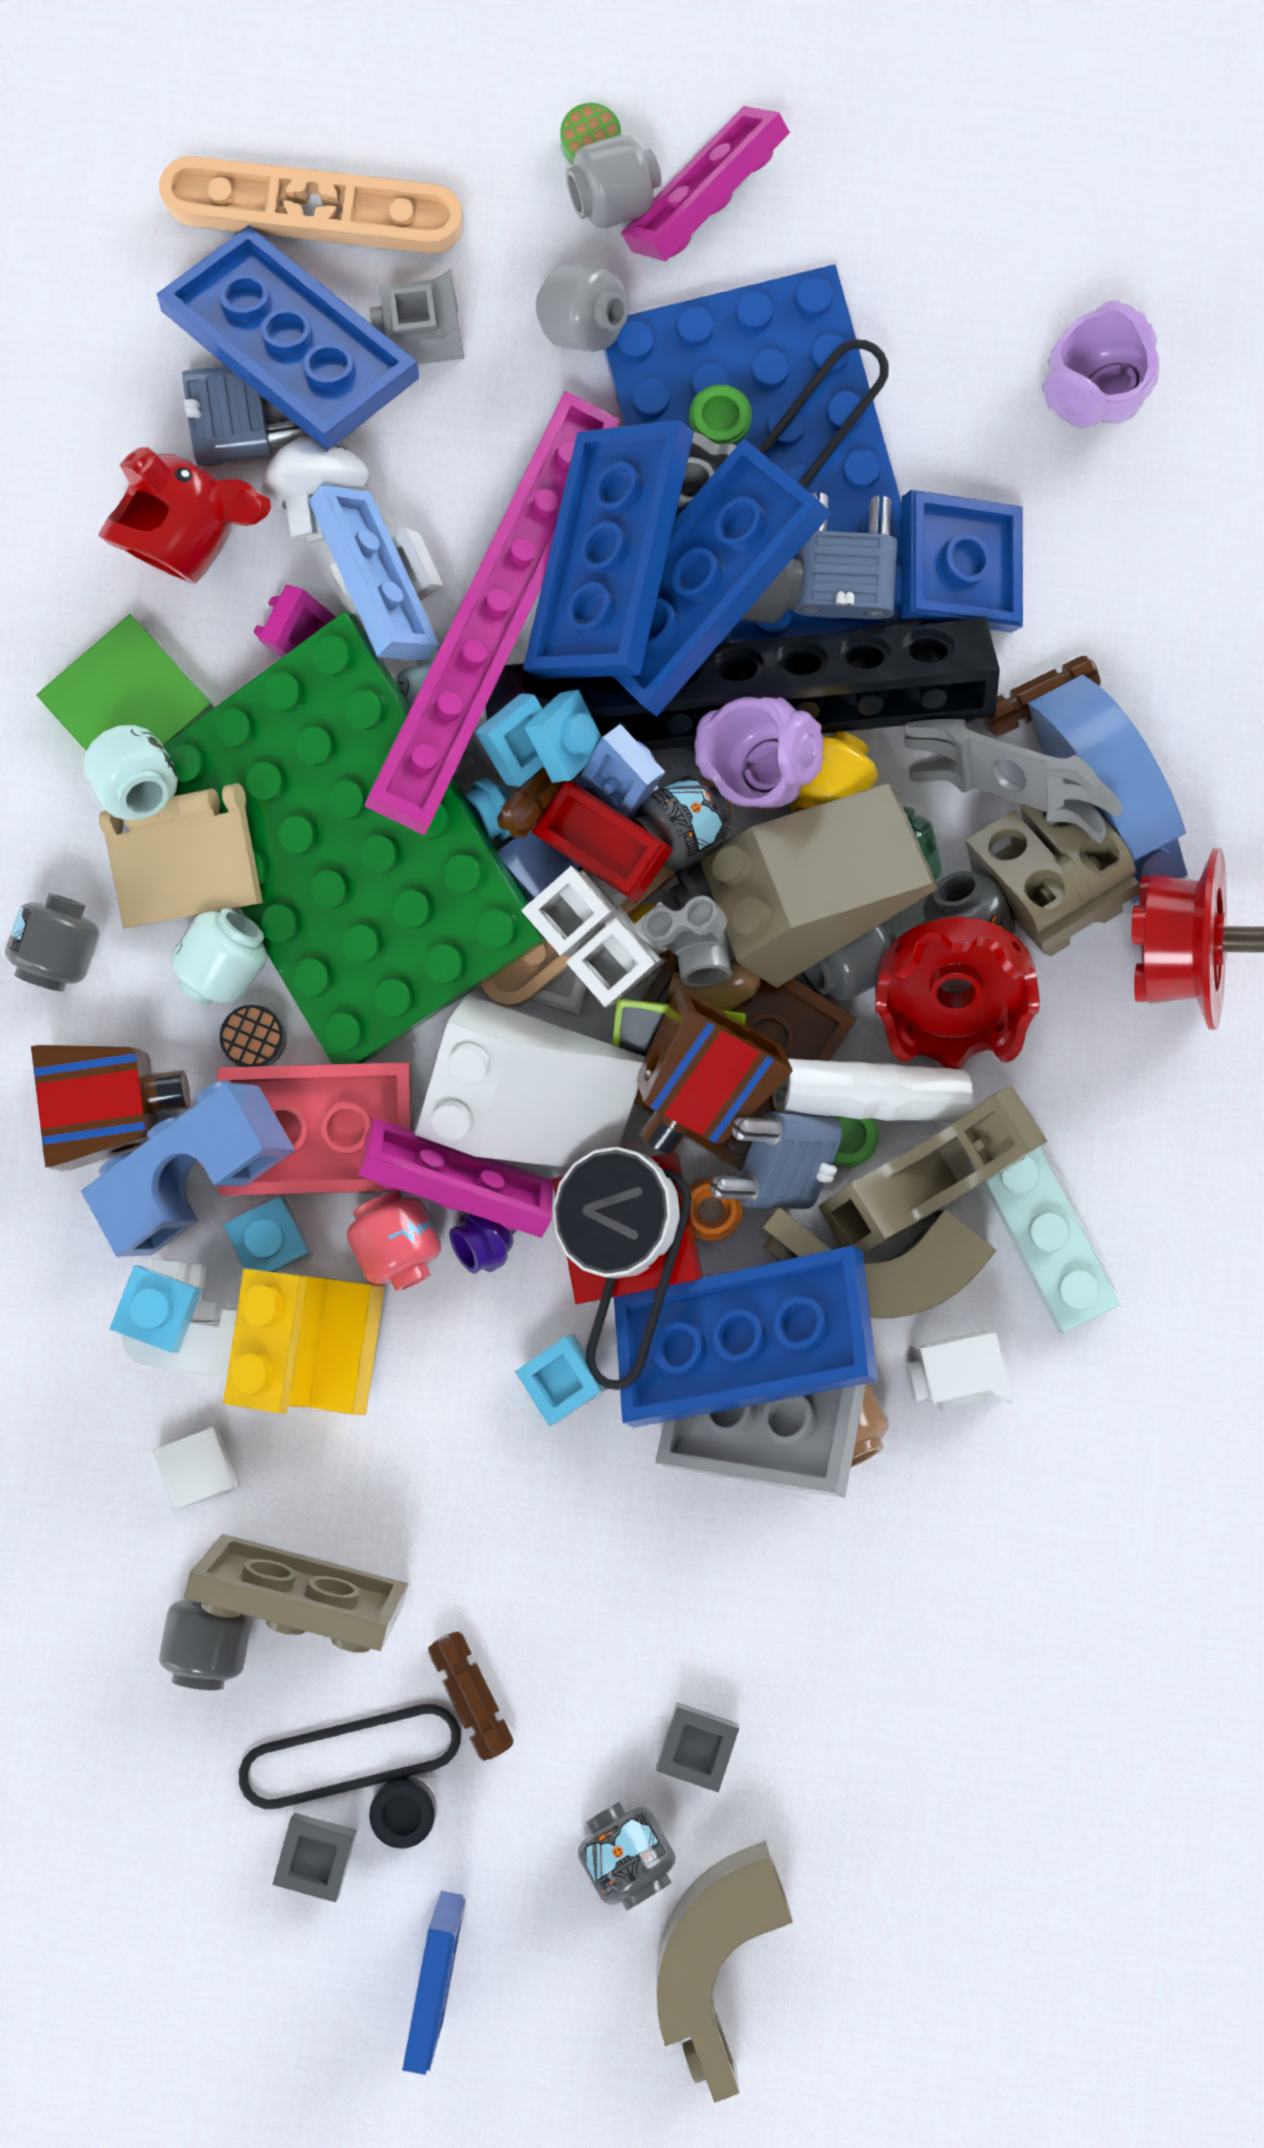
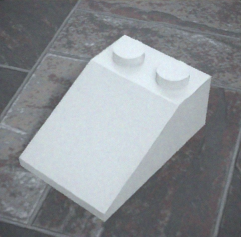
[415,994,645,1168]

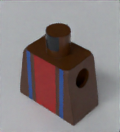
[637,987,793,1155]
[31,1045,190,1171]

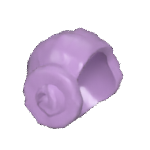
[1042,300,1159,428]
[695,697,823,808]

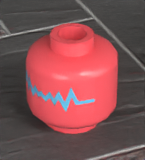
[346,1191,441,1292]

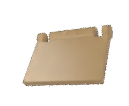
[99,783,263,929]

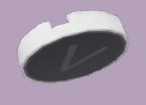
[552,1147,680,1278]

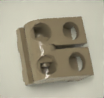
[965,799,1140,956]

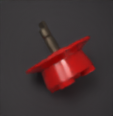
[1131,848,1264,1030]

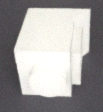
[906,1331,1014,1411]

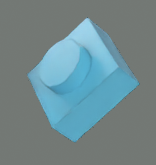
[524,690,602,783]
[475,694,544,787]
[223,1196,312,1272]
[110,1265,203,1353]
[515,1334,607,1426]

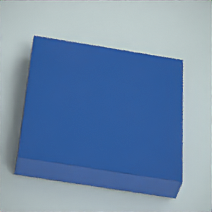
[901,489,1023,633]
[402,1891,466,2075]

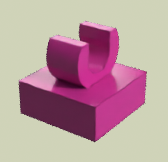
[253,584,336,658]

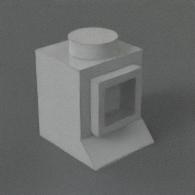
[370,269,464,364]

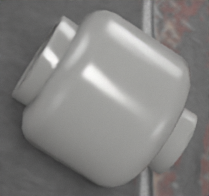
[566,134,661,228]
[536,264,628,352]

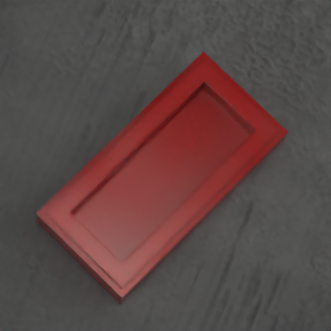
[531,780,674,904]

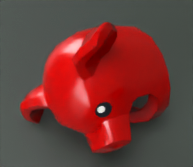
[98,447,271,584]

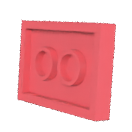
[217,1062,413,1197]

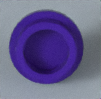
[449,1213,516,1274]

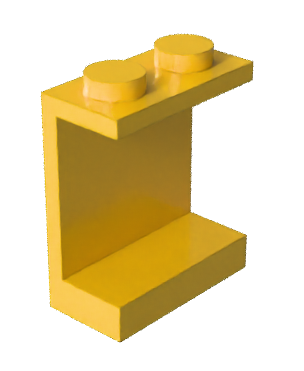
[223,1268,385,1415]

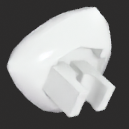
[261,437,369,543]

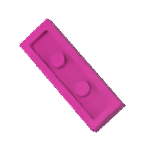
[620,106,790,262]
[359,1118,553,1238]

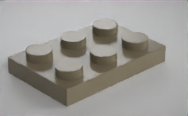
[184,1534,408,1653]

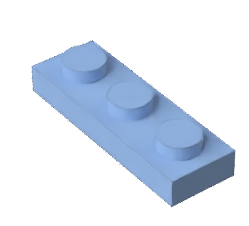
[309,484,440,661]

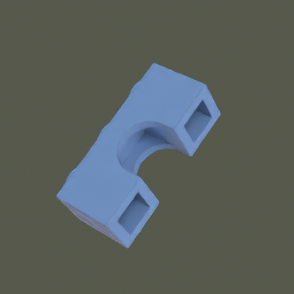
[81,1080,295,1257]

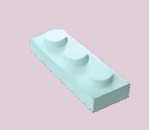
[983,1147,1121,1333]

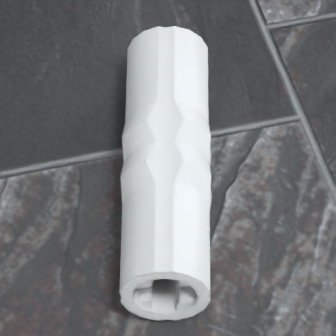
[772,1059,973,1122]

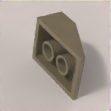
[699,783,939,988]

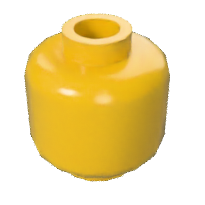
[790,731,879,813]

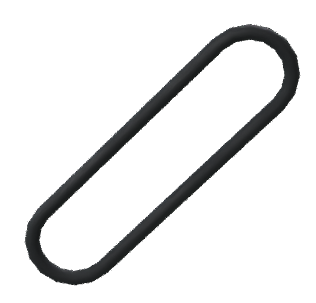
[758,339,889,489]
[585,1169,692,1390]
[239,1704,461,1809]

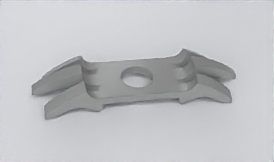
[904,719,1122,843]

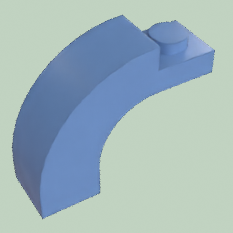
[1028,675,1188,904]
[497,724,665,903]

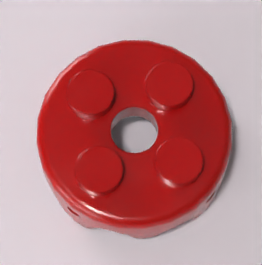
[875,917,1040,1069]

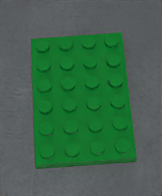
[163,611,547,1064]

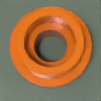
[689,1177,743,1242]

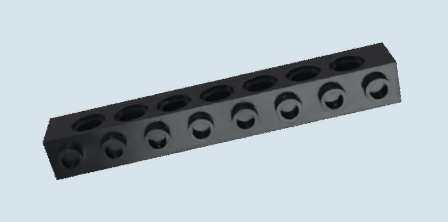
[486,618,1000,766]

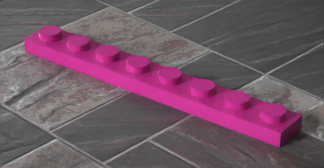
[364,391,620,836]

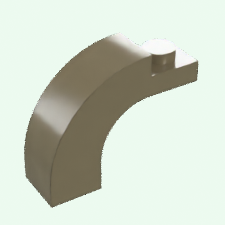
[818,1085,1047,1255]
[759,1207,997,1319]
[656,1841,793,2103]

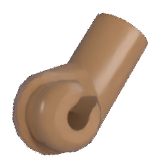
[666,957,761,1011]

